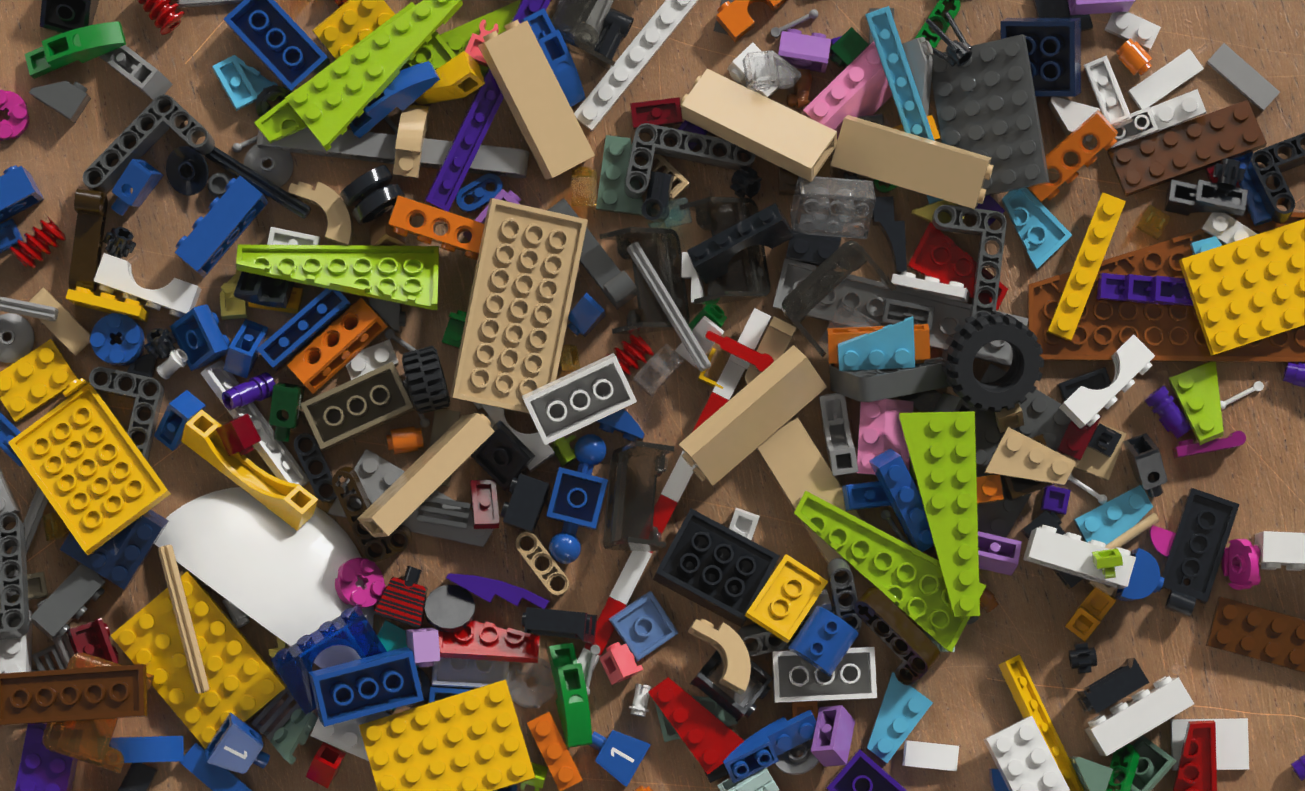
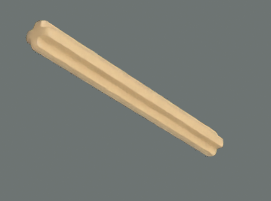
[158,545,209,693]

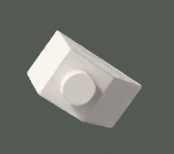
[1048,96,1100,143]

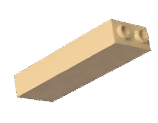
[478,19,595,180]
[680,69,837,182]
[830,115,994,209]
[679,345,827,486]
[357,413,495,537]
[756,418,862,573]

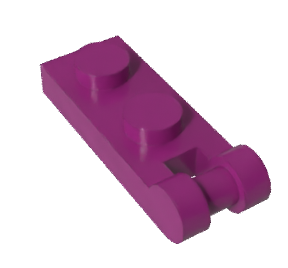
[1172,431,1246,459]

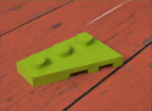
[1169,362,1224,445]

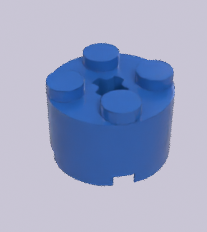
[90,313,145,366]

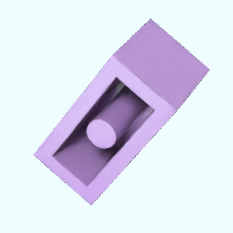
[406,627,440,667]

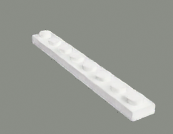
[574,0,699,132]

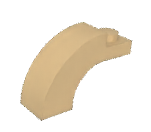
[393,104,431,178]
[288,181,353,245]
[688,619,751,695]

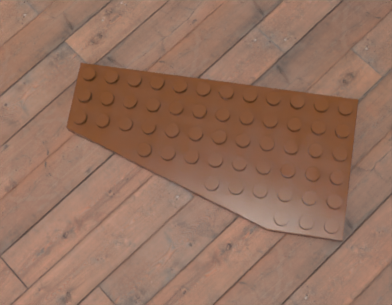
[1027,212,1305,363]

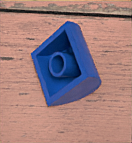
[170,305,230,371]
[1115,548,1165,601]
[788,605,859,677]

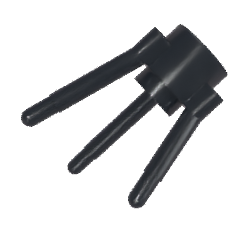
[926,11,972,67]

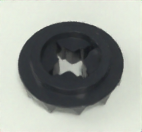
[255,85,291,117]

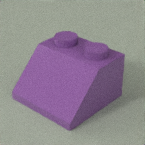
[776,29,831,73]

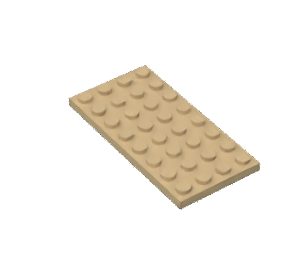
[450,198,588,414]

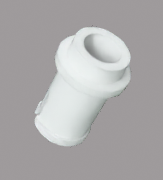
[157,349,188,380]
[222,599,250,628]
[629,684,651,717]

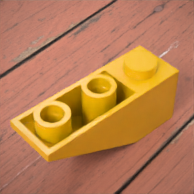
[415,51,485,105]

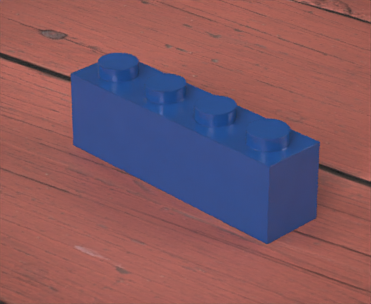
[257,288,351,371]
[869,448,934,552]

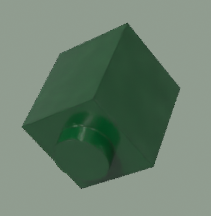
[829,27,869,68]

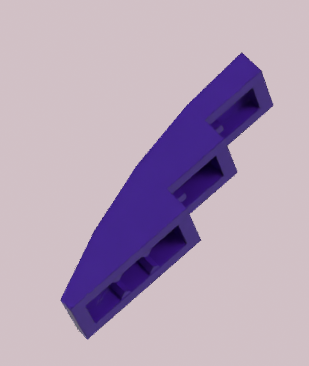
[1097,273,1194,306]
[446,573,550,609]

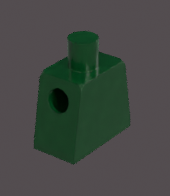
[269,382,305,442]

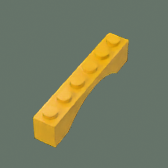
[181,409,318,531]

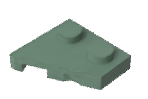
[270,704,318,765]

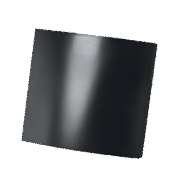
[234,271,295,308]

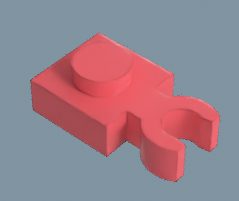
[465,19,499,67]

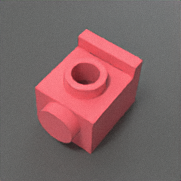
[599,642,643,685]

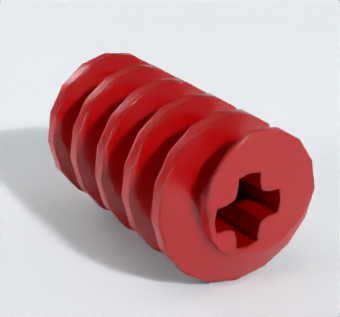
[137,0,185,35]
[9,216,67,268]
[606,334,655,376]

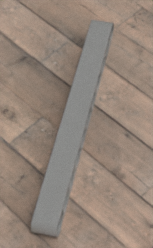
[256,128,529,178]

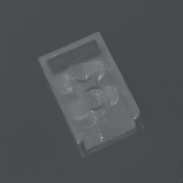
[790,176,876,239]

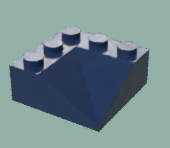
[1000,18,1081,97]
[59,509,169,590]

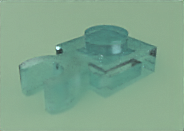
[648,197,692,228]

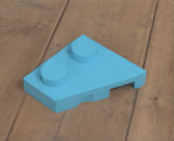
[212,55,278,111]

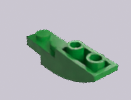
[24,21,126,79]
[546,643,592,748]

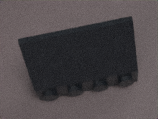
[653,508,780,628]

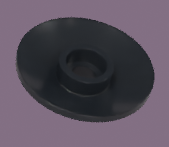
[166,146,209,196]

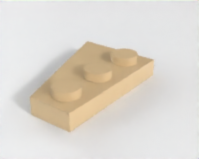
[984,427,1076,485]

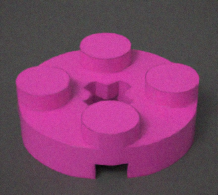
[0,90,29,141]
[1222,539,1261,590]
[335,557,386,609]

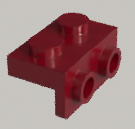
[67,618,119,668]

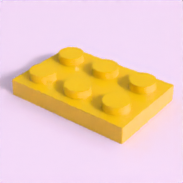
[312,0,395,60]
[66,286,149,322]
[0,339,78,423]
[745,554,829,643]

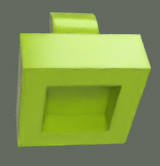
[550,435,576,467]
[1092,549,1123,579]
[520,762,548,791]

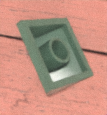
[1115,735,1177,791]
[1069,756,1113,791]

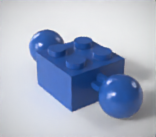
[546,434,609,564]

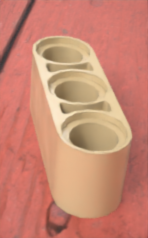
[29,287,91,355]
[516,532,569,596]

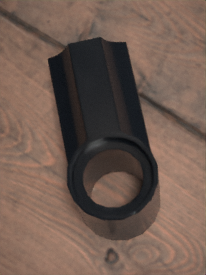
[593,8,634,61]
[641,171,674,223]

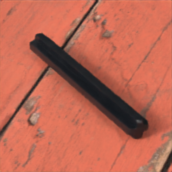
[204,146,311,219]

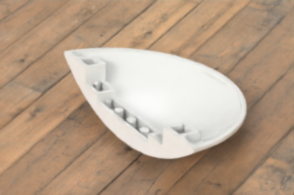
[155,487,374,669]

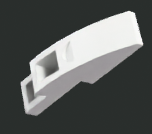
[1111,89,1207,148]

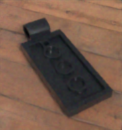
[1161,488,1239,617]

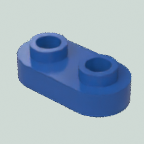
[456,173,503,213]

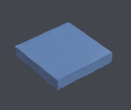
[609,591,678,661]

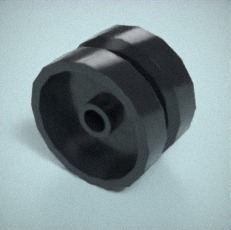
[340,165,405,225]

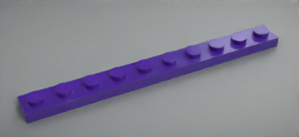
[424,0,551,212]

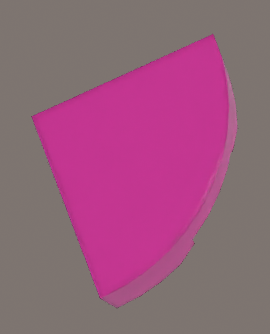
[1149,525,1176,557]

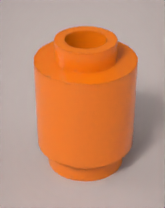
[1116,38,1152,76]
[386,426,424,455]

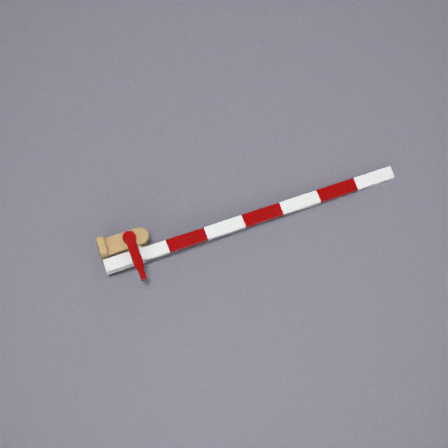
[577,308,796,680]

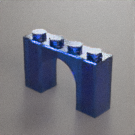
[271,605,387,715]

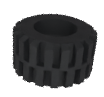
[402,346,450,414]

